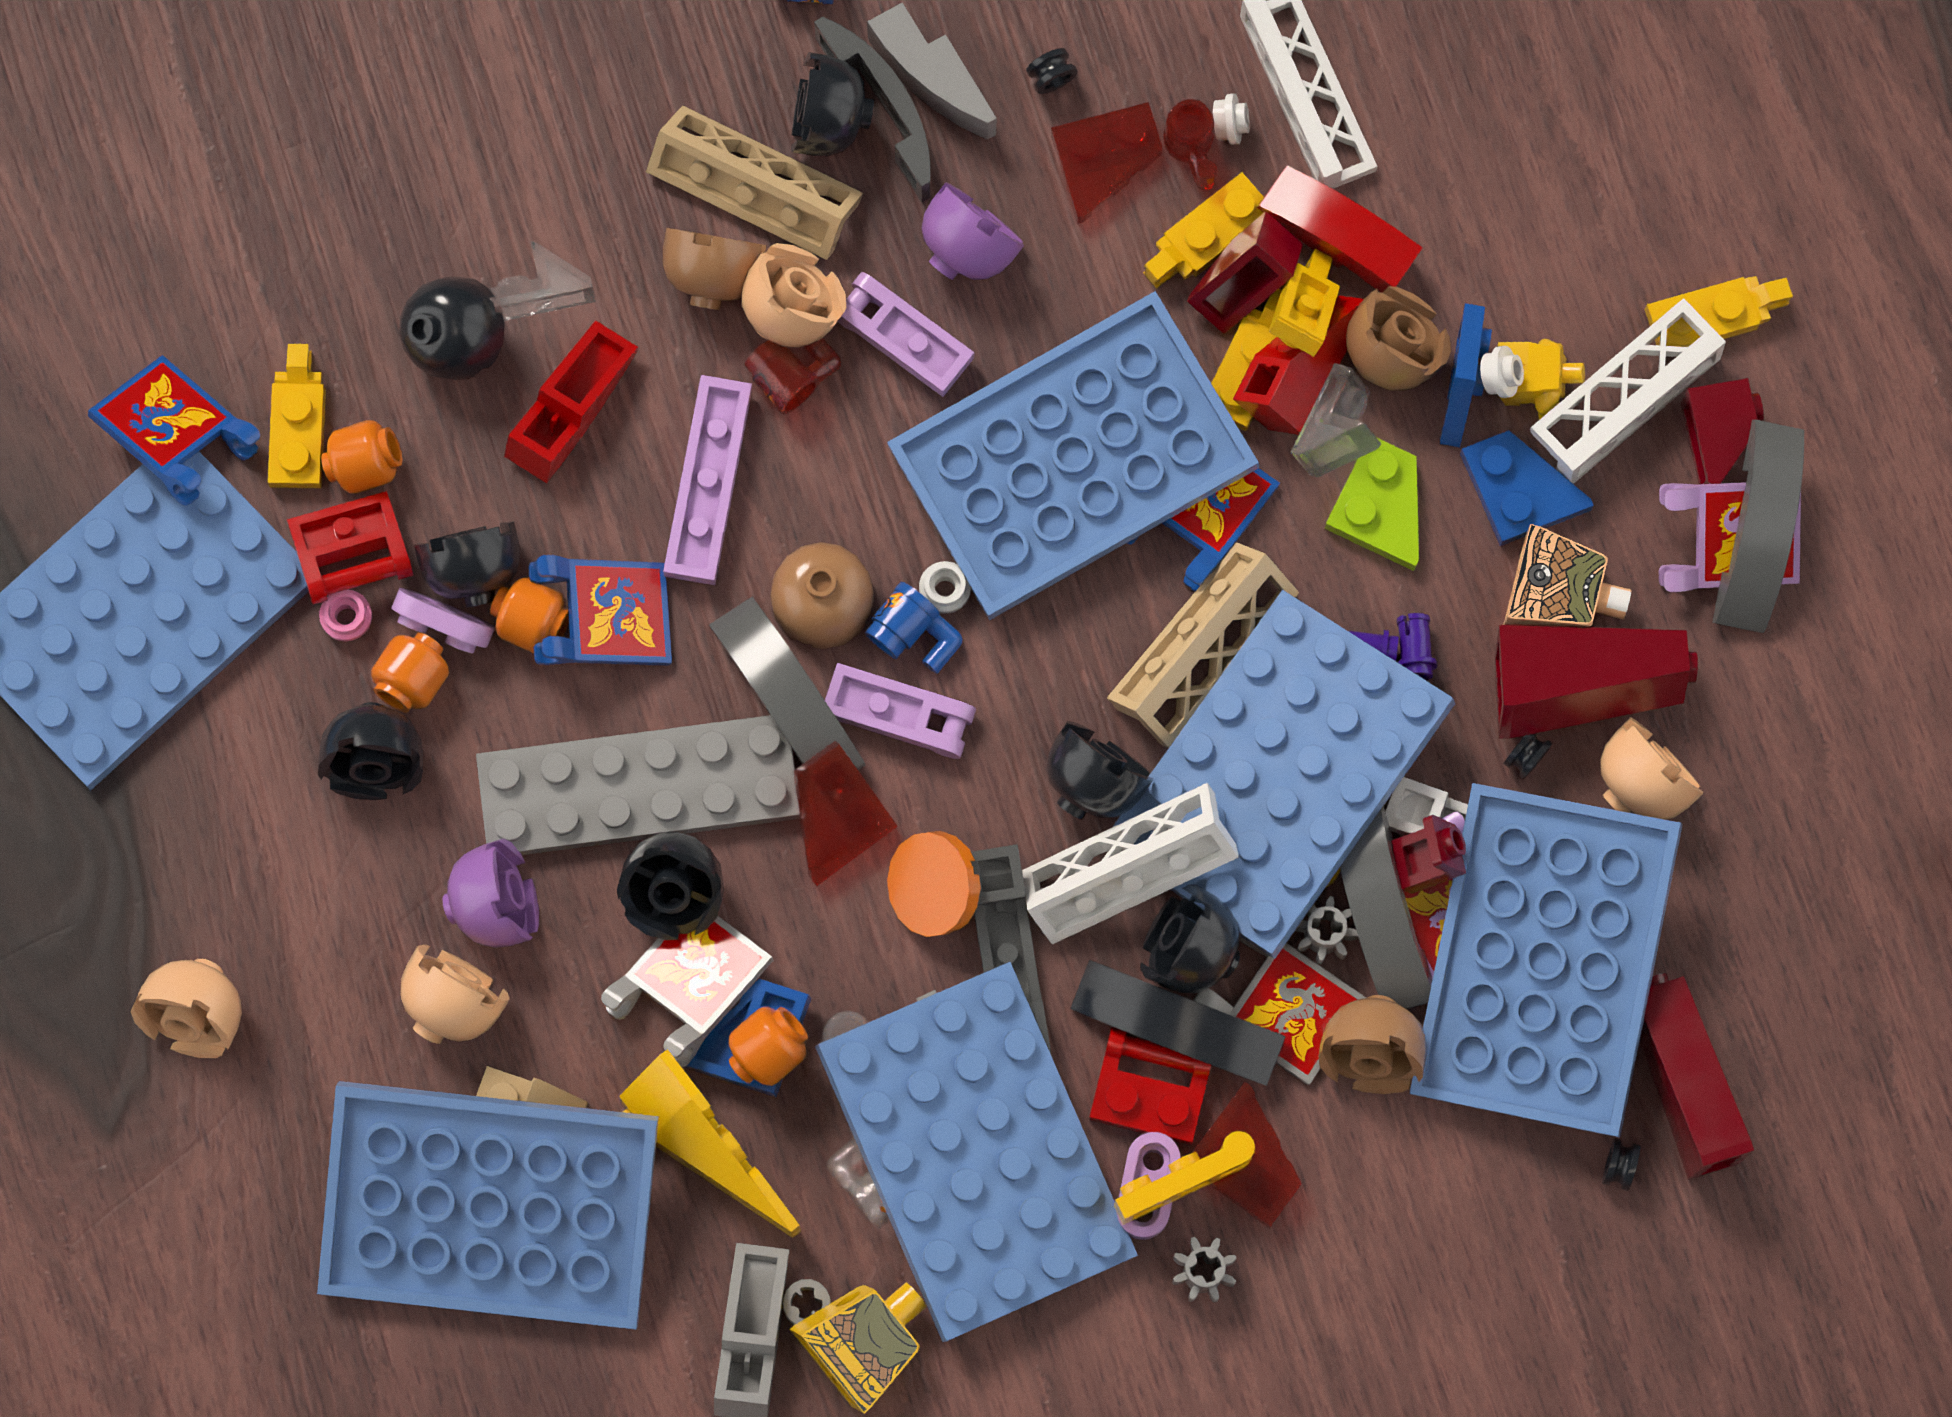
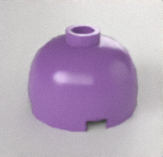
[921,182,1024,280]
[443,839,539,948]

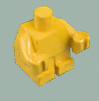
[1498,339,1585,420]

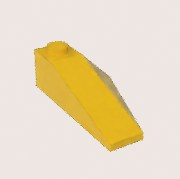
[619,1049,801,1238]

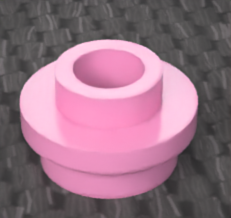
[319,589,372,642]

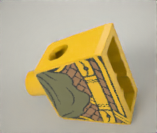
[789,1282,927,1414]

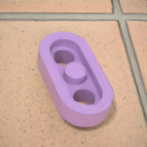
[392,588,495,653]
[1117,1132,1181,1240]

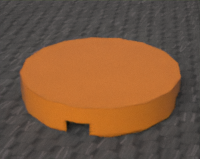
[887,831,981,937]

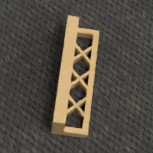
[646,105,863,260]
[1107,542,1299,748]

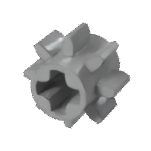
[1295,896,1358,964]
[1172,1237,1237,1303]

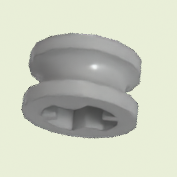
[783,1279,831,1325]

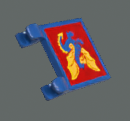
[88,355,260,506]
[1127,468,1280,591]
[528,555,672,666]

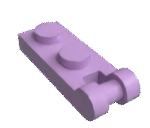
[837,272,974,397]
[825,663,976,759]

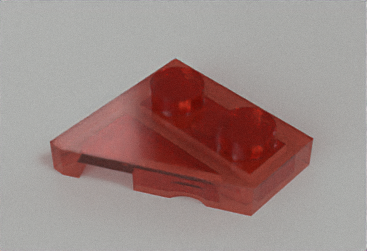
[1051,102,1163,224]
[793,740,898,886]
[1192,1082,1302,1229]

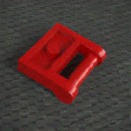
[287,491,413,605]
[1089,1026,1211,1145]

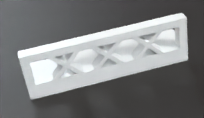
[1240,0,1378,189]
[1530,298,1726,484]
[1022,783,1238,944]

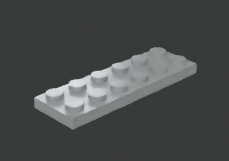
[476,715,801,855]

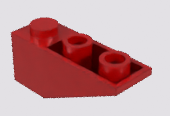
[1233,295,1364,436]

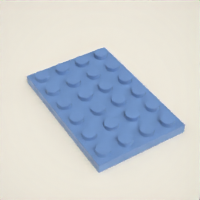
[887,291,1259,620]
[0,452,308,791]
[1113,590,1455,959]
[1410,783,1683,1137]
[815,962,1138,1342]
[317,1081,659,1330]

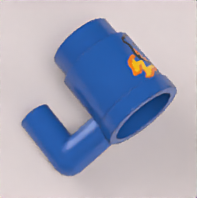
[865,582,963,674]

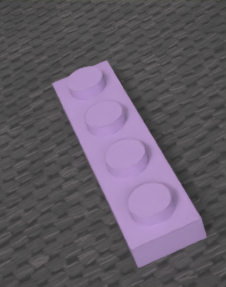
[663,375,752,585]

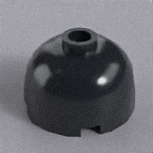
[791,52,874,156]
[399,277,505,380]
[414,521,521,608]
[318,702,423,800]
[1047,721,1153,820]
[617,832,724,940]
[1140,885,1240,993]

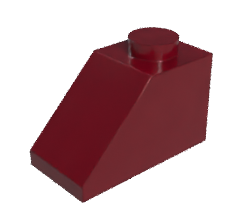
[1187,211,1303,334]
[1681,378,1764,485]

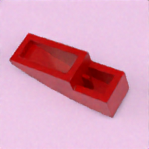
[1257,166,1423,293]
[504,320,638,483]

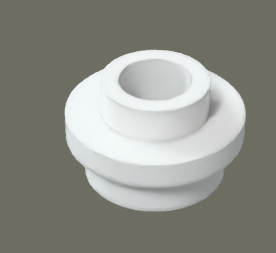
[1213,93,1250,145]
[1480,346,1524,398]
[919,561,971,613]

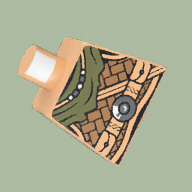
[1503,524,1631,627]

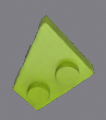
[1324,434,1419,571]

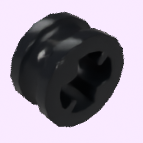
[1026,48,1078,94]
[1503,733,1553,780]
[1602,1138,1641,1191]

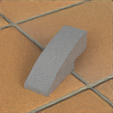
[867,2,997,140]
[714,1243,789,1417]

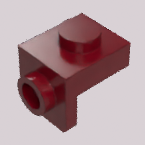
[1391,815,1466,894]

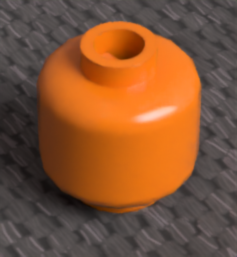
[321,420,403,494]
[490,577,569,653]
[371,633,449,713]
[729,1007,808,1086]

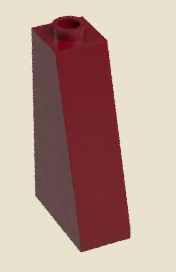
[1494,625,1698,739]
[1640,973,1754,1180]

